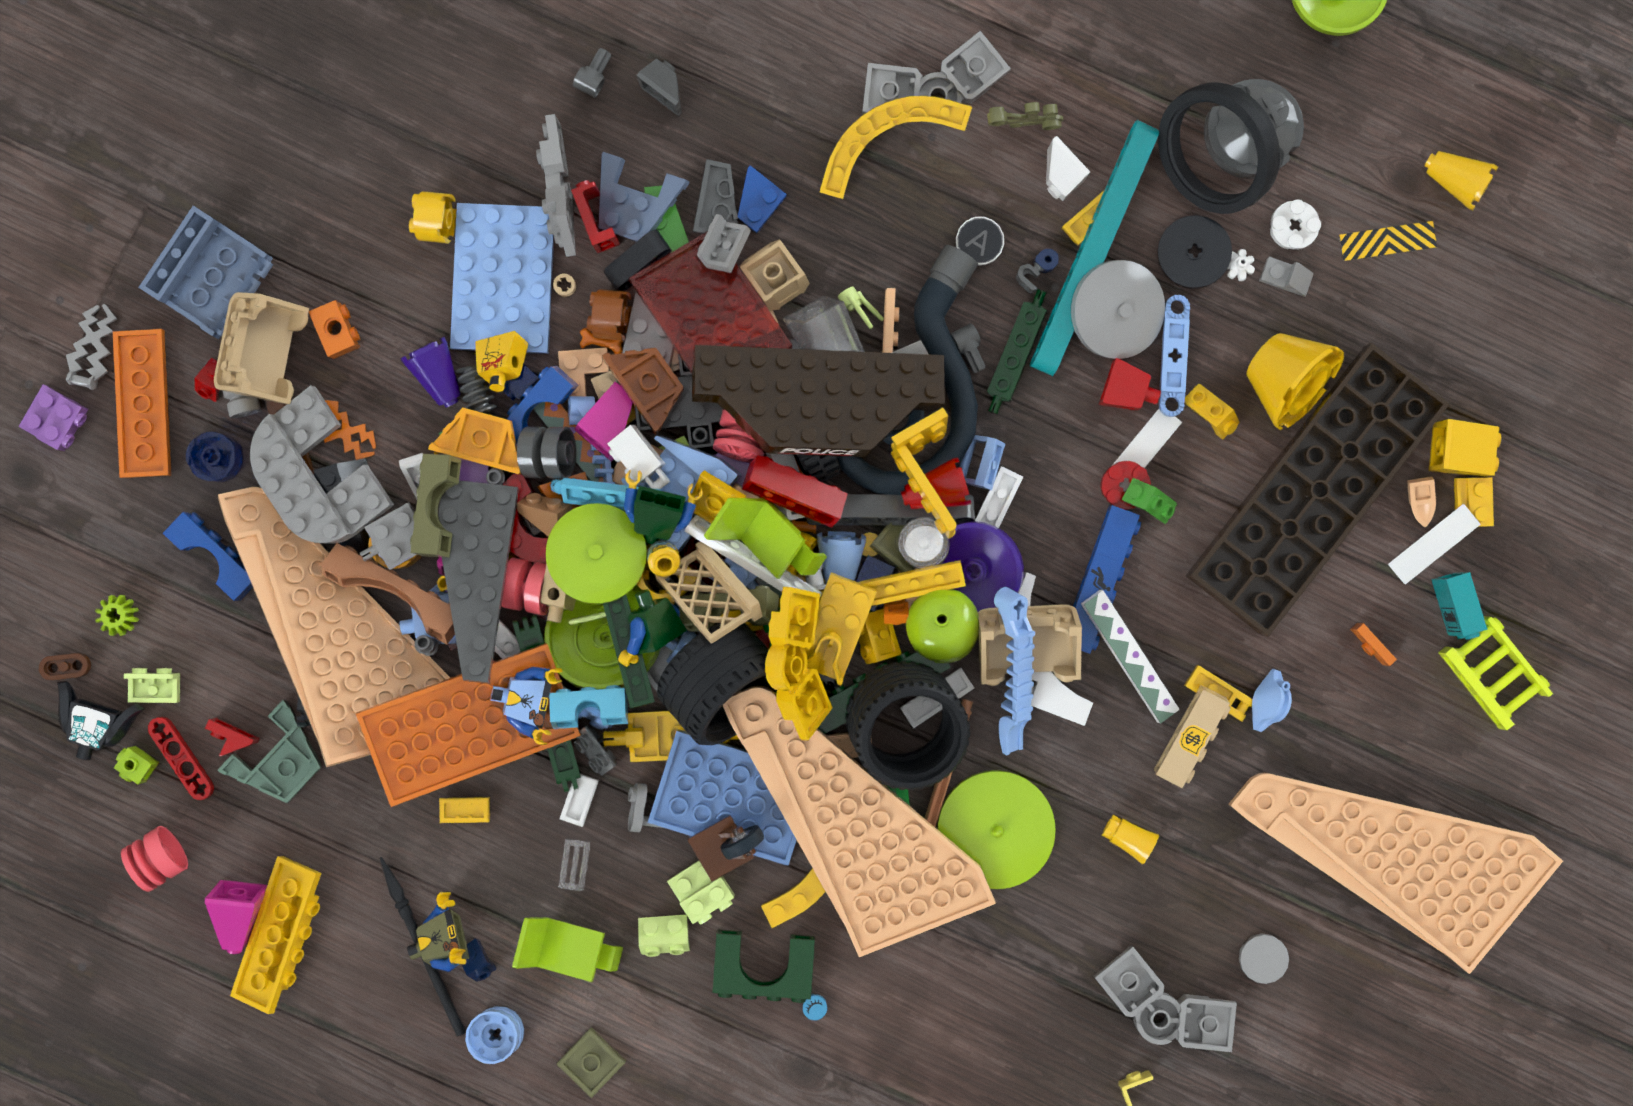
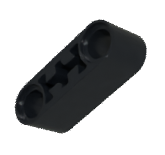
[604,229,672,291]

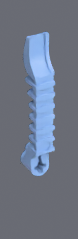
[568,396,615,484]
[994,587,1035,755]

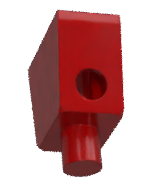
[1099,358,1161,410]

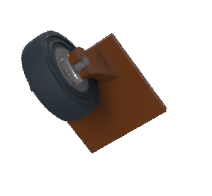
[687,815,764,882]

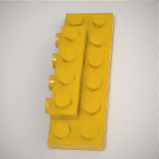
[230,856,322,1014]

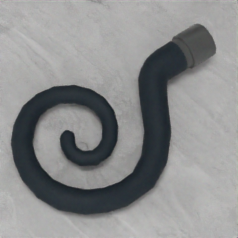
[837,245,978,495]

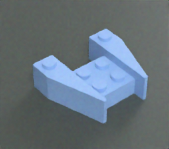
[621,436,742,552]

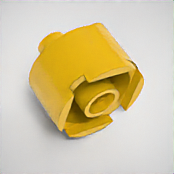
[409,191,457,244]

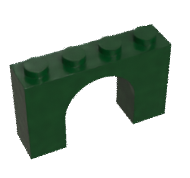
[712,930,815,1003]

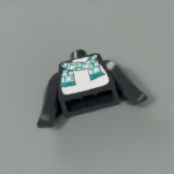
[57,681,145,760]

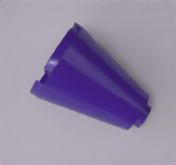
[400,337,461,408]

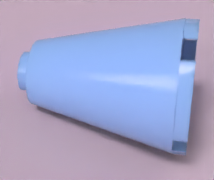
[817,531,866,584]

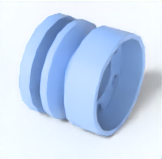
[465,1006,524,1064]

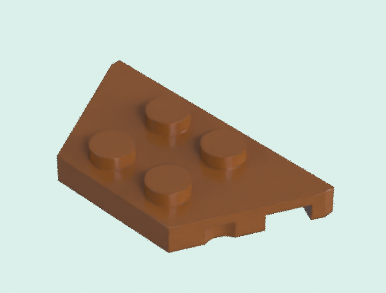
[602,348,684,434]

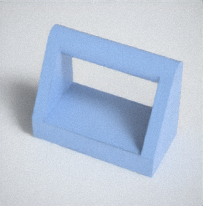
[959,435,1005,491]

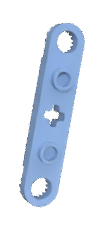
[1159,295,1190,417]

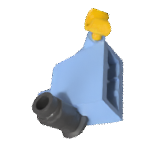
[400,576,456,656]

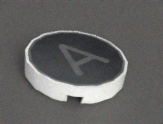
[956,217,1004,266]

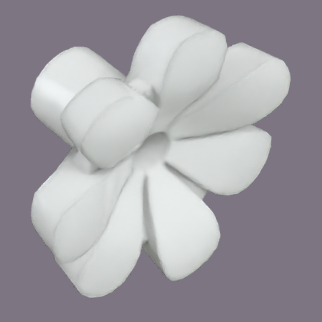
[1227,249,1255,281]

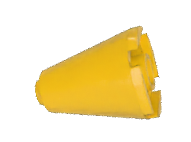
[1425,151,1498,211]

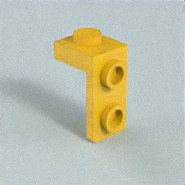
[1184,384,1240,440]

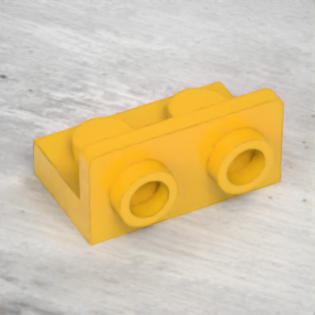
[858,608,902,664]

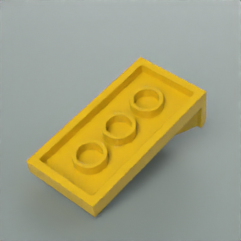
[805,572,877,685]

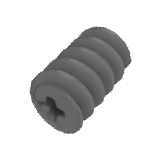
[455,365,497,414]

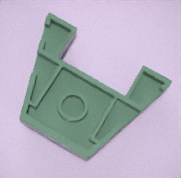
[218,700,323,803]

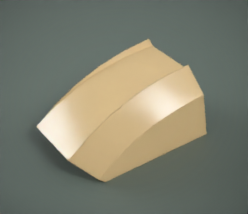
[739,239,810,311]

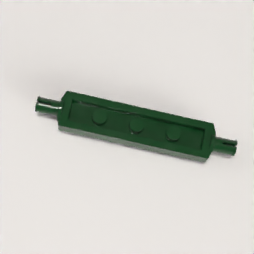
[987,289,1047,415]

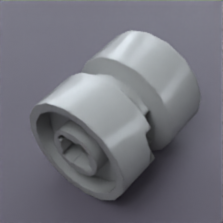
[222,391,261,419]

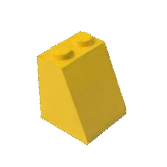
[1429,419,1501,477]

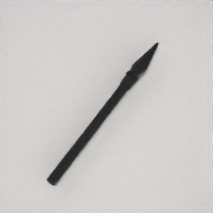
[380,857,466,1037]

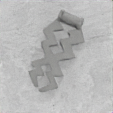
[66,304,118,390]

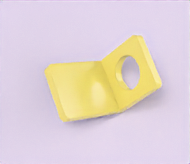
[1118,1070,1154,1106]

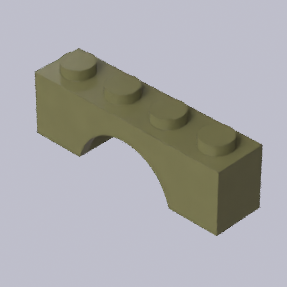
[410,454,461,558]
[679,586,779,632]

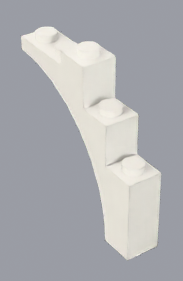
[1019,572,1093,726]

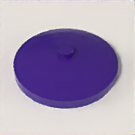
[941,521,1024,612]

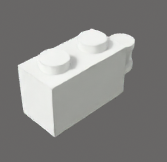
[607,425,670,489]

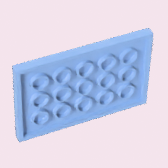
[450,203,554,354]

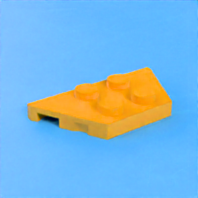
[428,408,521,474]

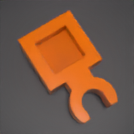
[884,599,909,625]

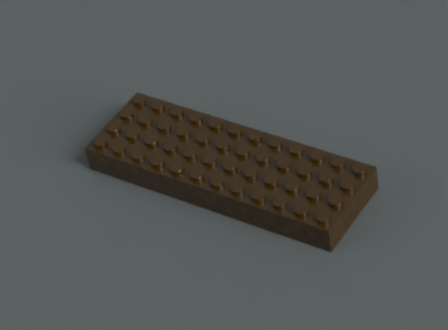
[1186,343,1450,637]

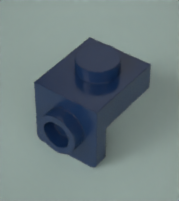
[461,938,497,982]

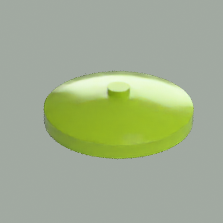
[1292,0,1387,36]
[546,503,647,604]

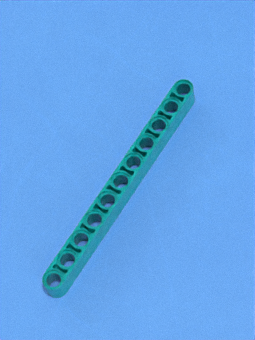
[1030,120,1159,376]

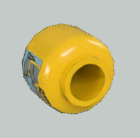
[647,540,680,577]

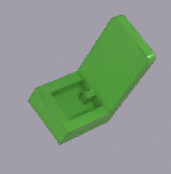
[1122,478,1177,524]

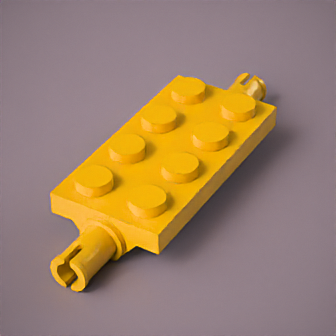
[603,711,739,762]

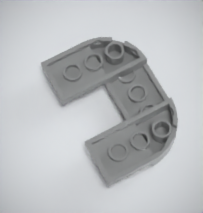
[250,385,394,544]

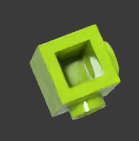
[114,746,160,785]

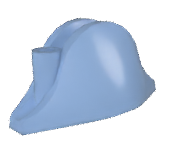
[1252,669,1292,732]

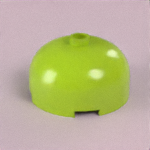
[906,589,979,663]

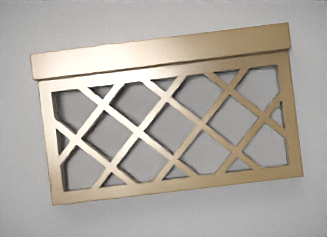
[655,541,763,644]

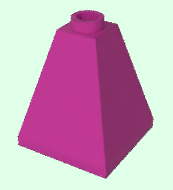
[205,880,267,954]

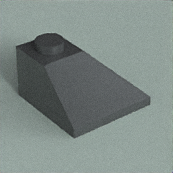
[636,58,682,117]

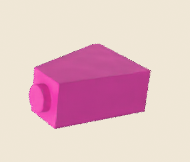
[574,382,633,462]

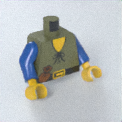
[407,892,469,972]

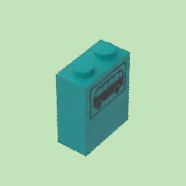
[1431,572,1487,640]

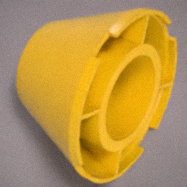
[1247,333,1344,430]

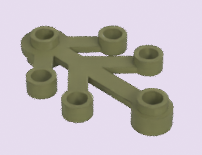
[987,102,1064,130]

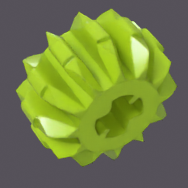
[95,595,139,636]

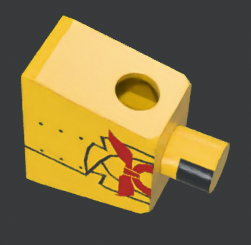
[475,331,528,392]

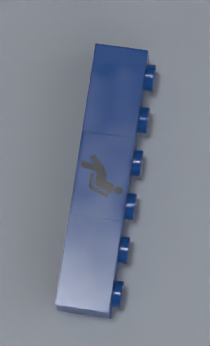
[1073,505,1141,654]

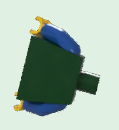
[624,469,703,544]
[618,589,687,667]

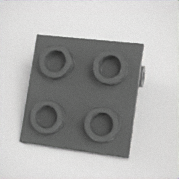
[573,725,617,776]

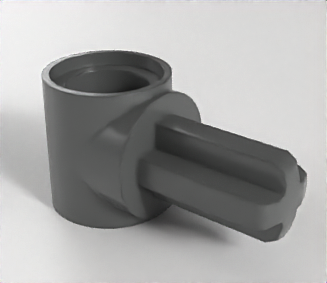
[573,48,611,98]
[950,323,985,373]

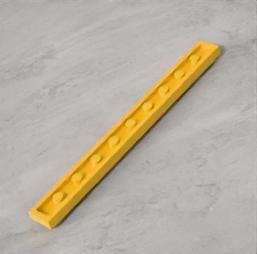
[720,560,966,631]

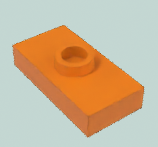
[1350,623,1397,666]

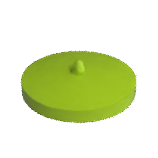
[544,585,661,690]
[937,770,1056,889]

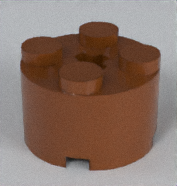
[587,289,632,341]

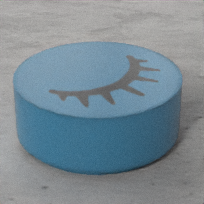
[803,994,827,1020]

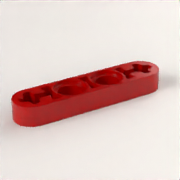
[148,717,214,800]

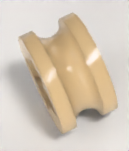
[553,274,576,297]

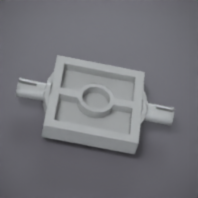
[360,502,417,570]

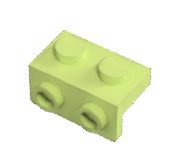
[124,668,180,703]
[638,915,690,957]

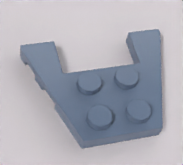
[599,152,689,242]

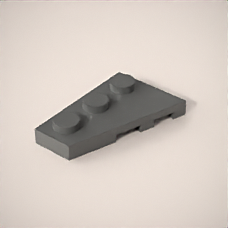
[692,159,738,235]

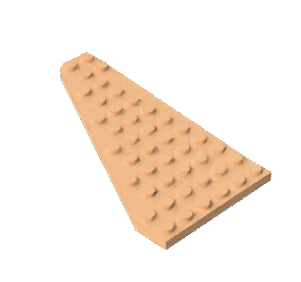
[218,487,450,767]
[723,686,996,957]
[1229,773,1563,974]

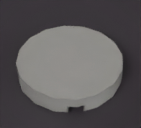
[1239,933,1289,984]

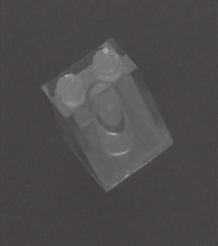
[783,296,864,352]

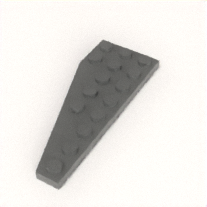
[438,480,519,684]

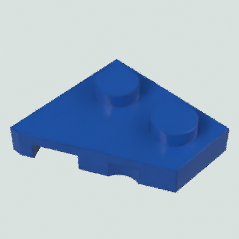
[738,165,787,234]

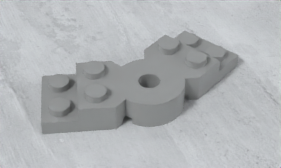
[862,31,1011,124]
[536,114,576,257]
[1094,945,1237,1052]

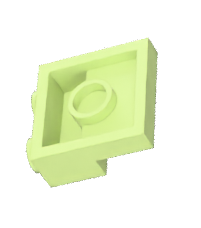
[667,860,735,925]

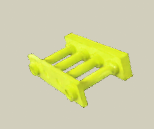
[1438,616,1553,730]

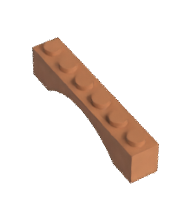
[320,543,455,645]

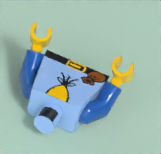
[490,667,563,745]

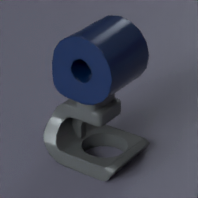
[1016,249,1059,294]

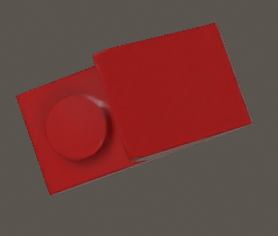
[205,718,260,756]

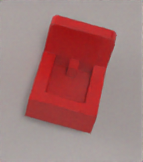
[194,358,220,402]

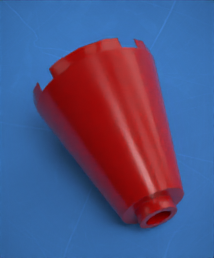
[901,457,972,509]

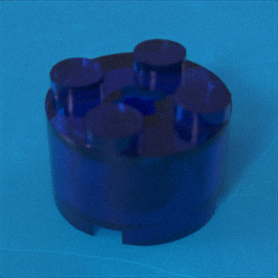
[186,432,243,482]

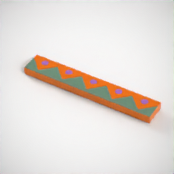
[534,402,623,511]

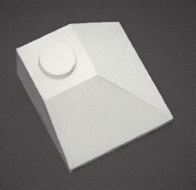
[1046,136,1090,201]

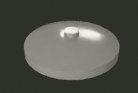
[1071,260,1165,359]

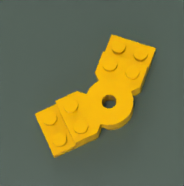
[765,587,832,741]

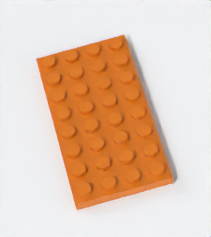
[356,643,580,807]

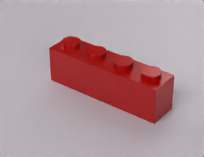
[742,455,848,528]

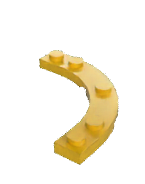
[820,95,972,199]
[761,868,826,928]

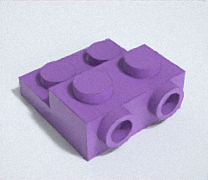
[19,384,88,451]

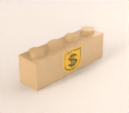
[1154,685,1230,788]

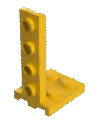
[891,408,956,539]

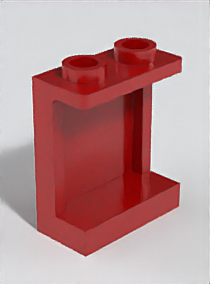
[571,180,620,253]

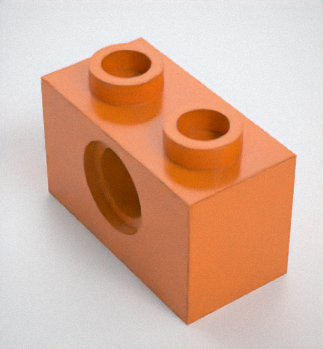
[309,300,360,359]

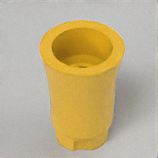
[1102,815,1159,865]

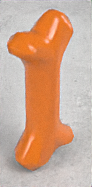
[580,328,623,354]

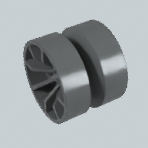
[517,426,576,479]

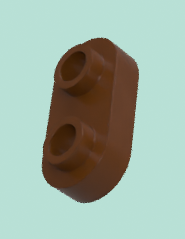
[39,653,91,680]

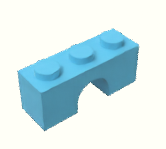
[549,685,628,729]

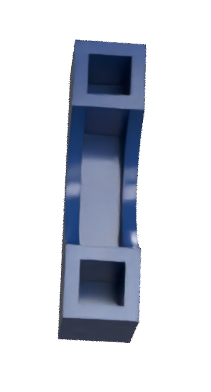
[507,366,579,444]
[163,512,253,601]

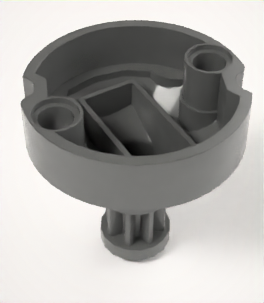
[1204,79,1304,179]

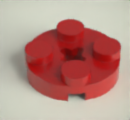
[1101,461,1151,510]

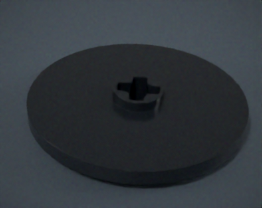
[1158,215,1232,288]

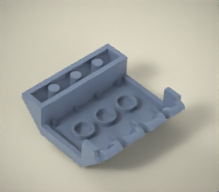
[138,206,274,340]

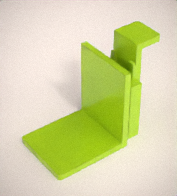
[704,498,827,579]
[512,917,623,982]

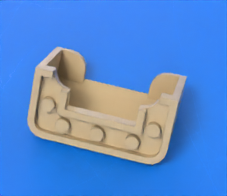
[214,292,309,404]
[978,605,1082,686]

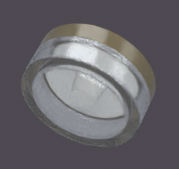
[898,518,950,569]

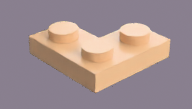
[558,348,609,400]

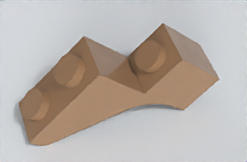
[517,493,572,537]

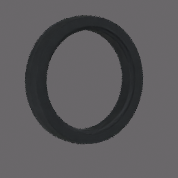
[1158,82,1280,214]

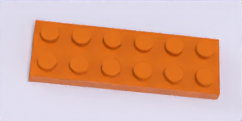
[113,329,171,478]

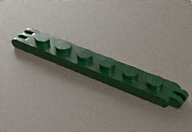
[512,614,581,793]

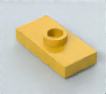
[439,797,490,823]

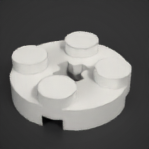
[1270,200,1321,250]

